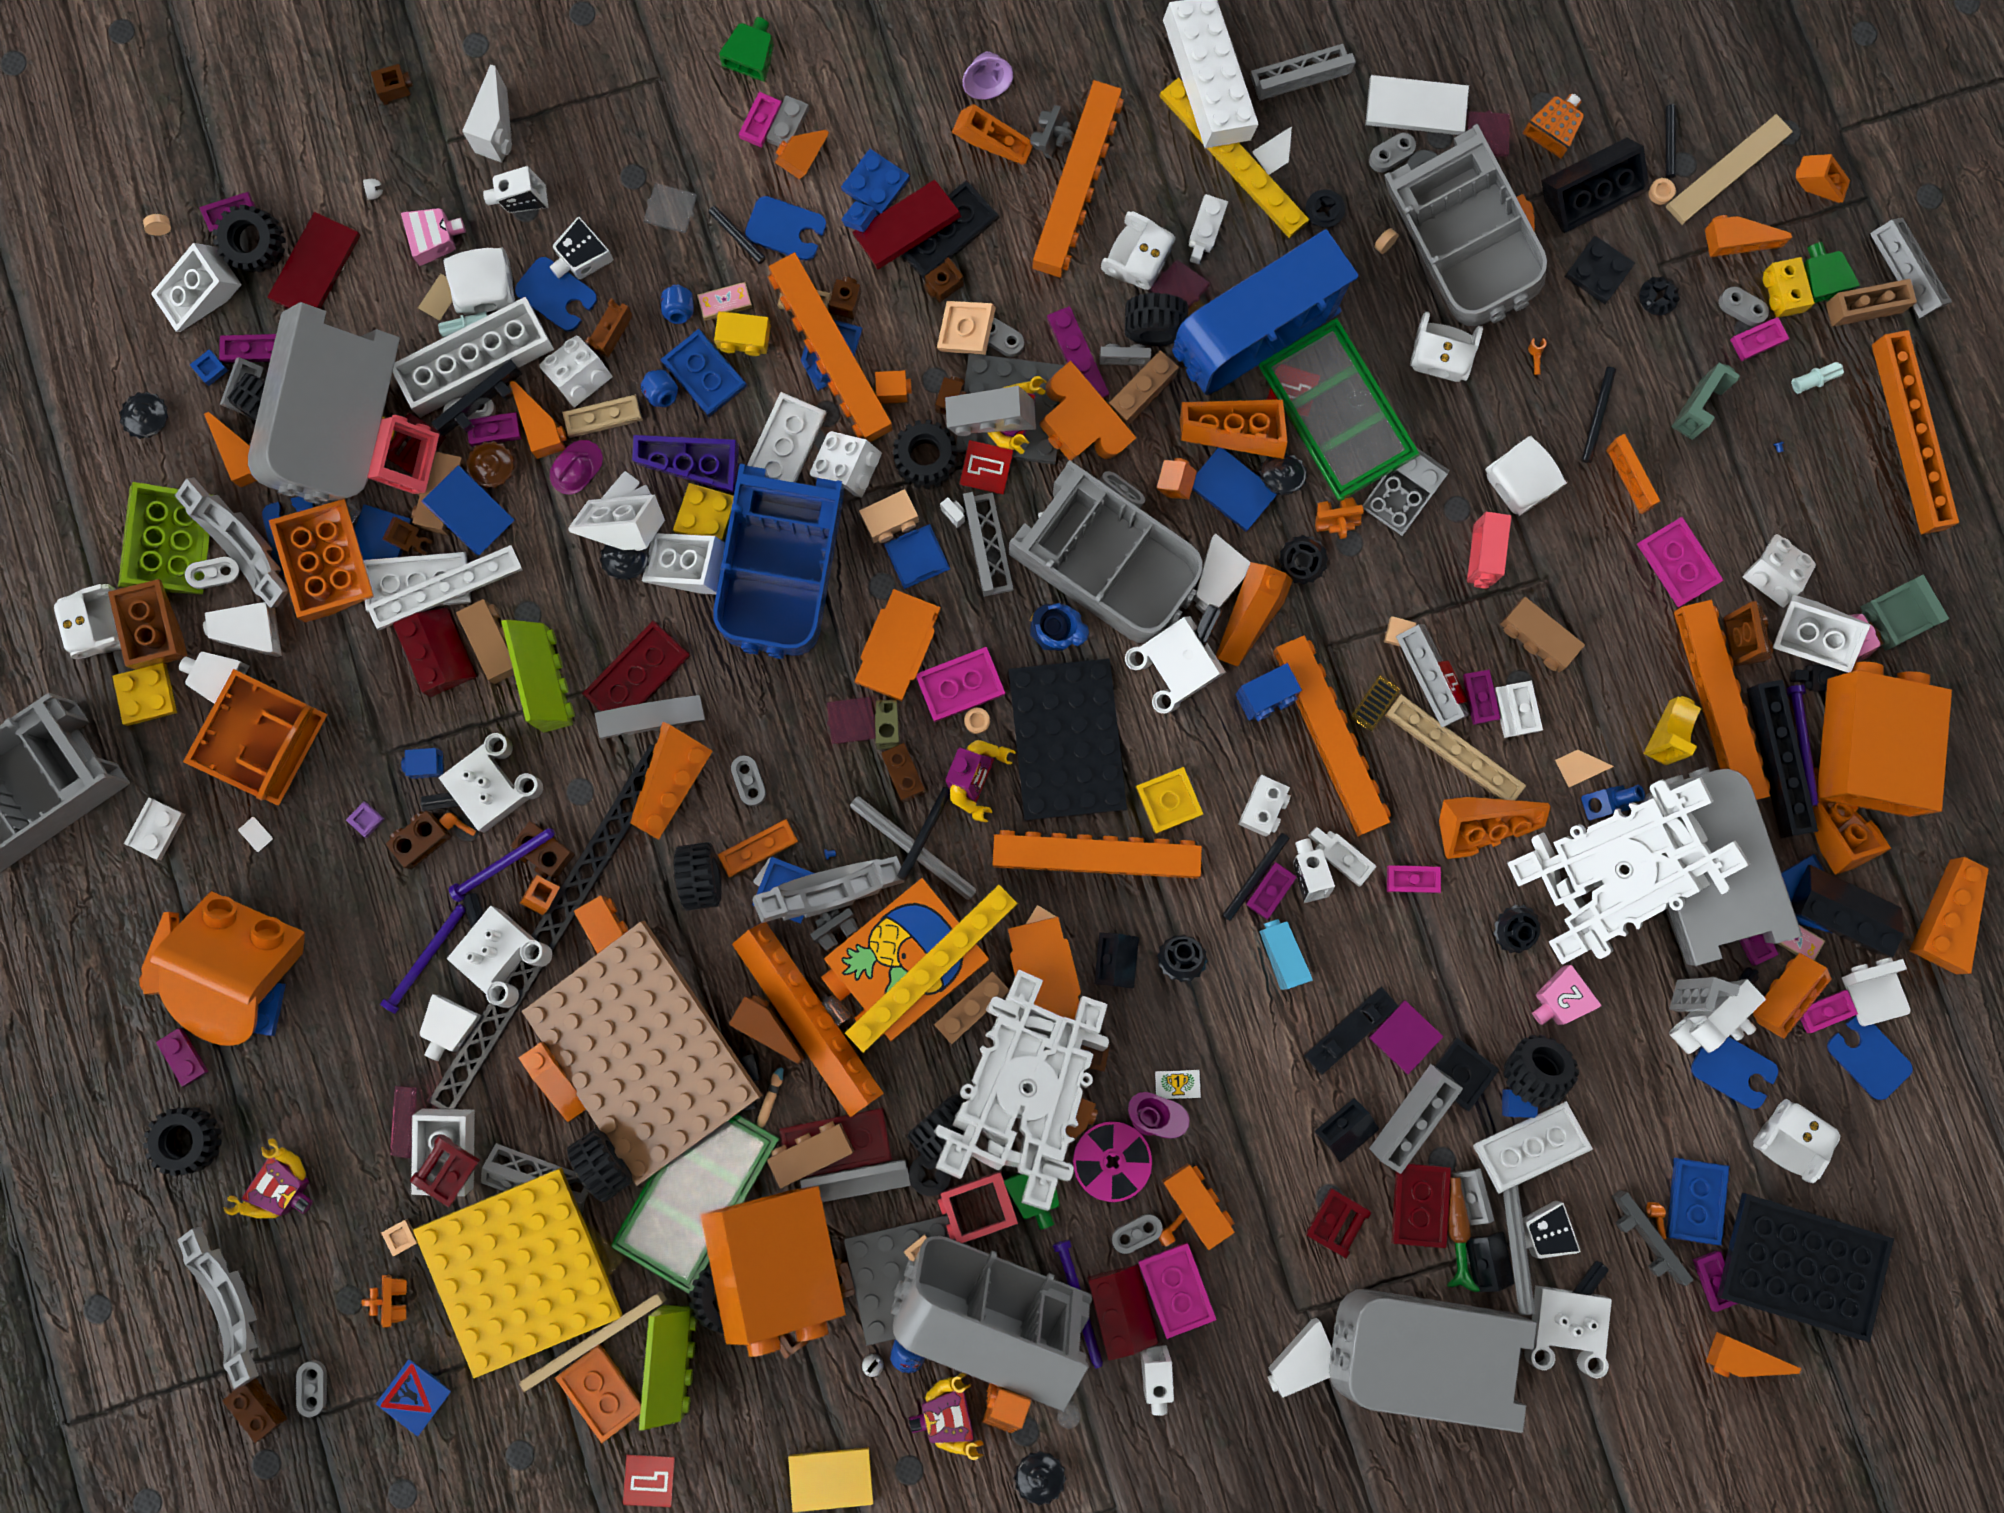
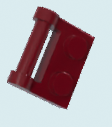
[386,412,446,475]
[410,1134,480,1207]
[1305,1188,1372,1259]

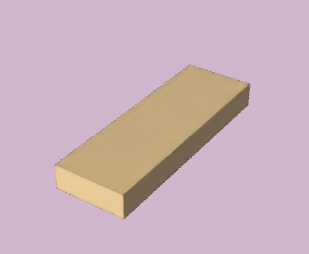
[563,395,643,438]

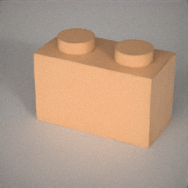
[859,489,919,543]

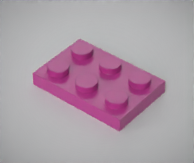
[1637,517,1723,608]
[916,647,1005,723]
[1138,1242,1216,1339]

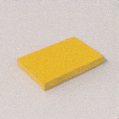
[788,1447,874,1512]

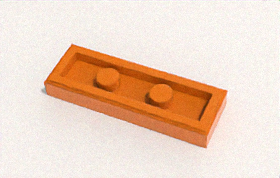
[717,819,799,878]

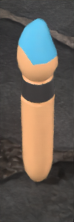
[757,1067,783,1128]

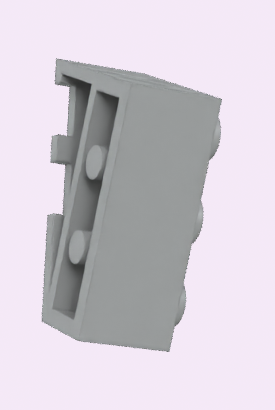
[945,386,1036,436]

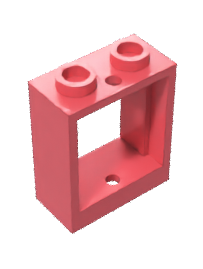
[367,415,439,494]
[1467,512,1511,588]
[937,1171,1018,1243]

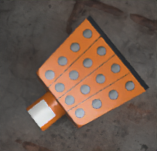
[1523,94,1584,158]

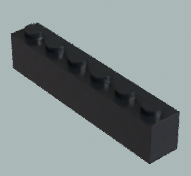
[1747,680,1818,839]

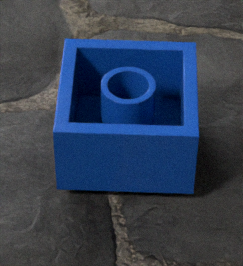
[1235,663,1302,722]

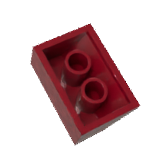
[393,608,477,698]
[1087,1264,1158,1361]

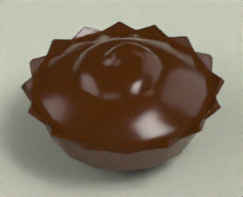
[465,441,515,488]

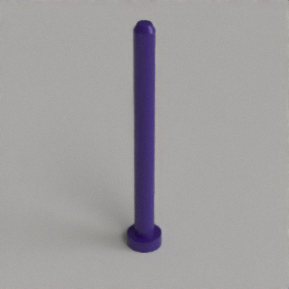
[1786,685,1819,806]
[449,828,555,902]
[380,904,466,1014]
[1052,1239,1103,1368]

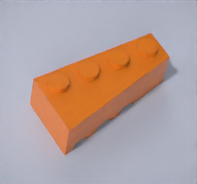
[1180,400,1287,459]
[630,722,713,840]
[1909,857,1988,975]
[981,1383,1031,1433]

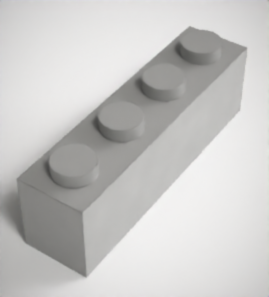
[1369,1064,1463,1174]

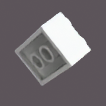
[462,64,512,162]
[151,243,241,332]
[568,494,665,551]
[642,533,725,594]
[1773,594,1870,673]

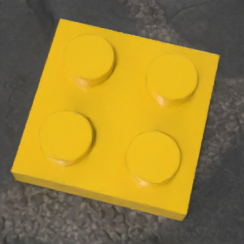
[673,483,734,542]
[113,663,177,726]
[1136,767,1203,834]

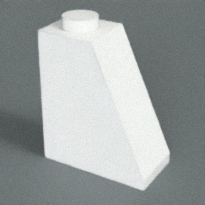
[1193,533,1250,614]
[203,602,282,657]
[1267,1318,1332,1398]

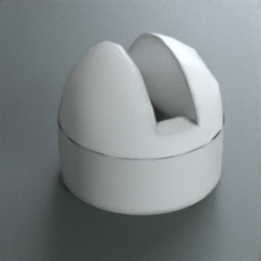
[363,179,383,200]
[862,1354,884,1377]

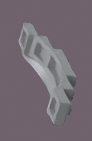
[175,477,289,608]
[752,856,904,923]
[178,1227,259,1389]

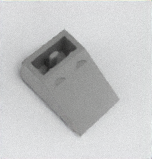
[1362,447,1450,536]

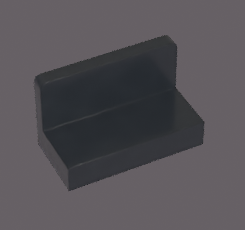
[1094,932,1139,989]
[1314,1098,1379,1162]
[1466,1232,1515,1292]

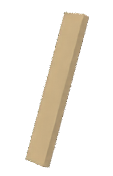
[1666,114,1793,225]
[1385,694,1526,800]
[520,1291,667,1392]

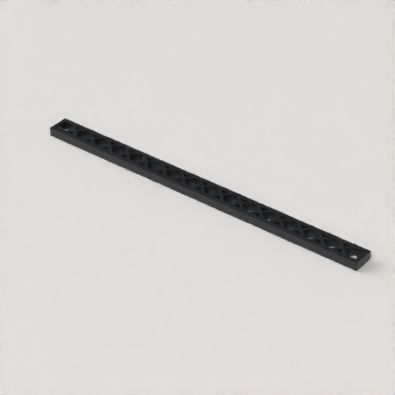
[428,744,655,1109]

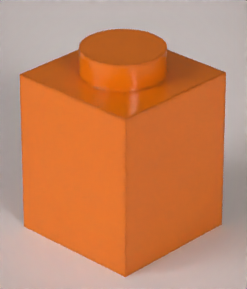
[875,370,912,404]
[1156,458,1197,500]
[520,875,560,915]

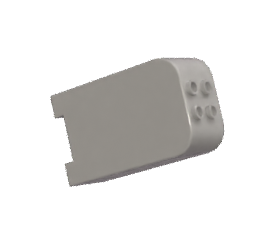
[1384,124,1547,326]
[248,302,400,504]
[1009,460,1202,643]
[0,693,130,872]
[1640,767,1802,966]
[890,1236,1092,1411]
[1329,1289,1537,1433]

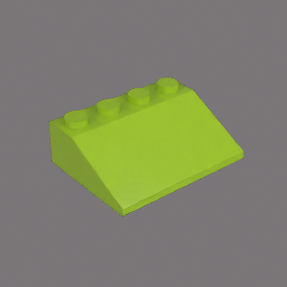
[118,482,212,594]
[501,620,575,733]
[639,1305,698,1430]

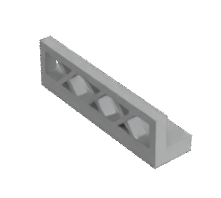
[1250,44,1356,101]
[1870,217,1952,318]
[963,492,1013,597]
[1396,624,1470,727]
[1669,977,1740,1012]
[481,1144,589,1214]
[800,1159,911,1202]

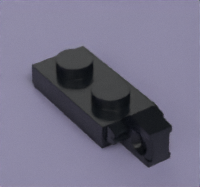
[1790,665,1848,693]

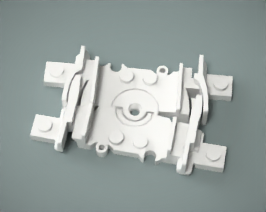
[1507,777,1750,964]
[934,970,1109,1211]

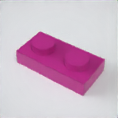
[738,92,782,148]
[1730,317,1789,362]
[1387,865,1441,893]
[1800,990,1858,1033]

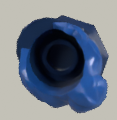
[1030,603,1089,651]

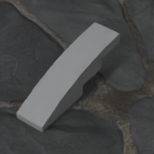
[595,695,705,739]

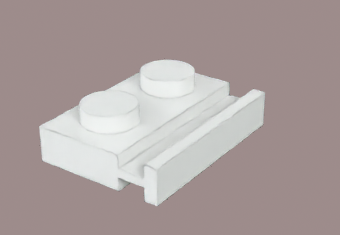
[1494,680,1543,738]
[124,798,186,861]

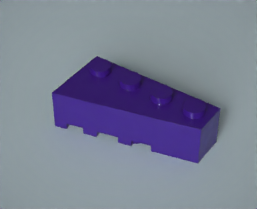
[632,435,739,494]

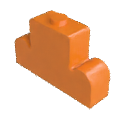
[1039,360,1136,460]

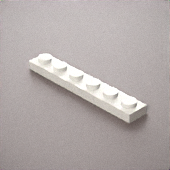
[367,545,523,631]

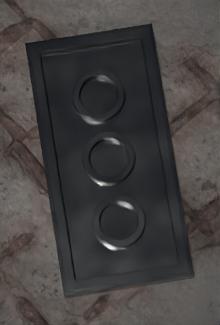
[902,180,999,281]

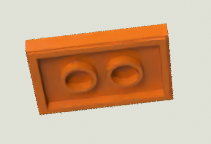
[1606,434,1660,514]
[555,1344,641,1443]

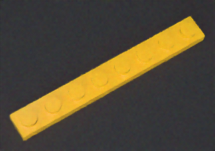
[1160,77,1309,238]
[845,885,1017,1053]

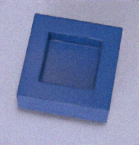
[841,201,877,233]
[190,349,229,386]

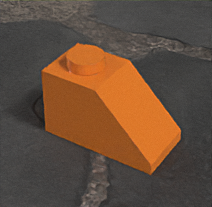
[774,130,829,179]
[1796,154,1850,203]

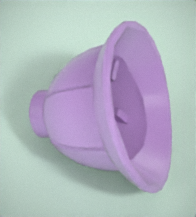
[963,52,1013,100]

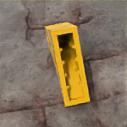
[1643,696,1701,765]

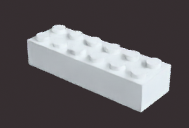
[1163,0,1258,148]
[393,297,554,418]

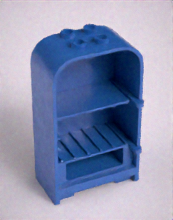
[1172,229,1358,395]
[713,463,845,659]

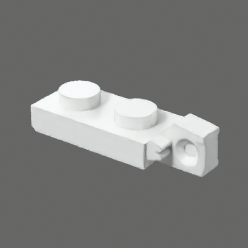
[1189,194,1228,264]
[1308,827,1377,887]

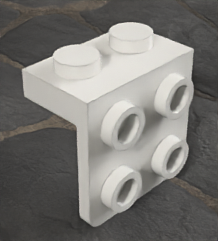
[539,336,613,408]
[810,431,882,498]
[1743,534,1816,608]
[1842,957,1910,1026]

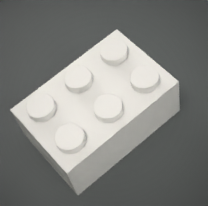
[411,1109,475,1196]

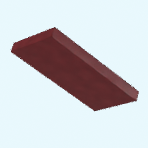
[852,179,961,270]
[267,212,361,309]
[582,621,691,711]
[779,1108,892,1179]

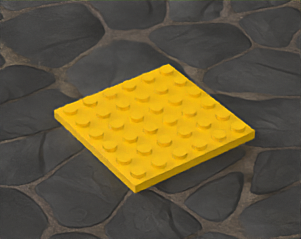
[413,1167,623,1378]

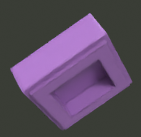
[346,801,385,838]

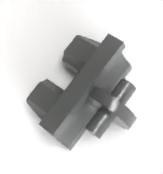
[1030,105,1074,159]
[810,908,859,953]

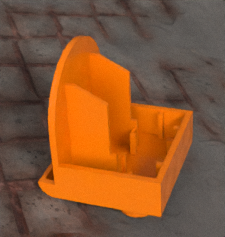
[183,669,328,806]
[151,891,305,1046]

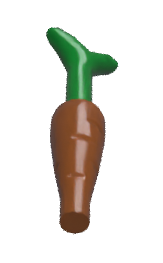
[1447,1177,1480,1292]

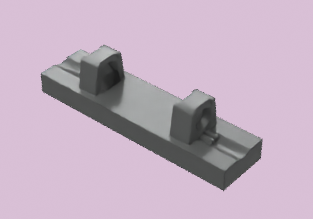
[1611,1190,1694,1286]

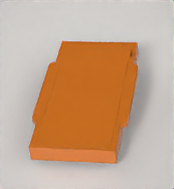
[855,589,941,702]
[1008,916,1081,1020]

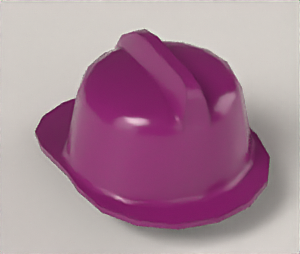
[550,440,603,495]
[1128,1092,1190,1139]

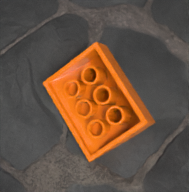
[269,499,374,622]

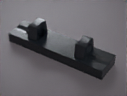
[431,359,522,437]
[1303,987,1399,1075]

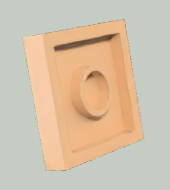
[937,301,996,355]

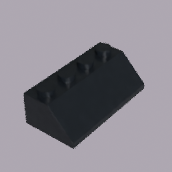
[1541,137,1650,233]
[1791,865,1904,957]

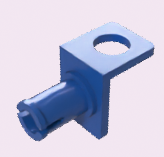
[1581,785,1645,820]

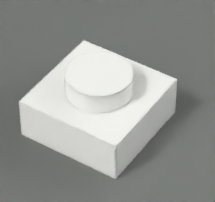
[940,497,965,528]

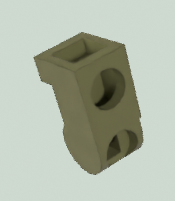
[875,700,900,750]

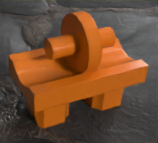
[1315,497,1364,539]
[362,1275,407,1328]

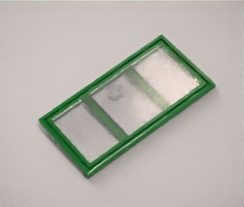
[1258,318,1420,501]
[610,1114,780,1294]

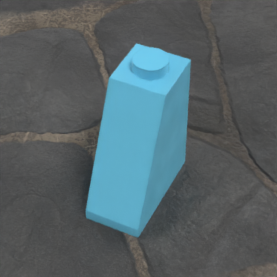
[1259,919,1313,990]

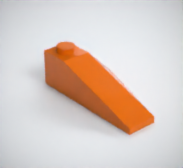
[1216,562,1293,667]
[1813,767,1891,875]
[1439,797,1551,859]

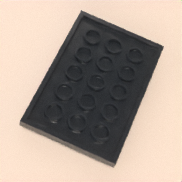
[1008,658,1127,821]
[1717,1193,1894,1343]

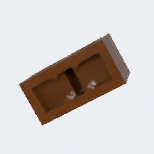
[881,743,926,804]
[385,811,452,870]
[510,821,575,879]
[222,1378,287,1443]

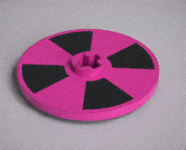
[1073,1122,1152,1202]

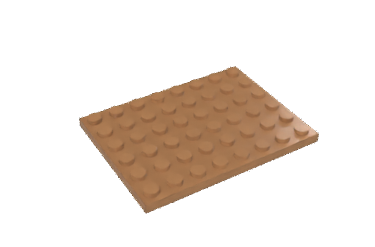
[522,921,763,1186]

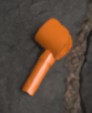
[1528,338,1547,375]
[439,813,477,836]
[1646,1202,1666,1240]
[1158,1212,1186,1246]

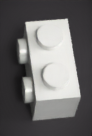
[1238,775,1291,837]

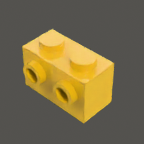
[1763,257,1814,318]
[714,311,771,356]

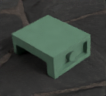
[1671,362,1740,440]
[1860,574,1949,651]

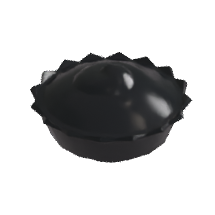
[119,391,168,439]
[1259,453,1308,495]
[1278,535,1329,585]
[599,544,650,580]
[1493,905,1541,953]
[1157,935,1208,982]
[1013,1451,1067,1506]

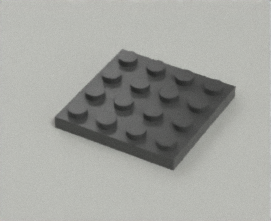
[956,354,1065,465]
[844,1215,950,1346]

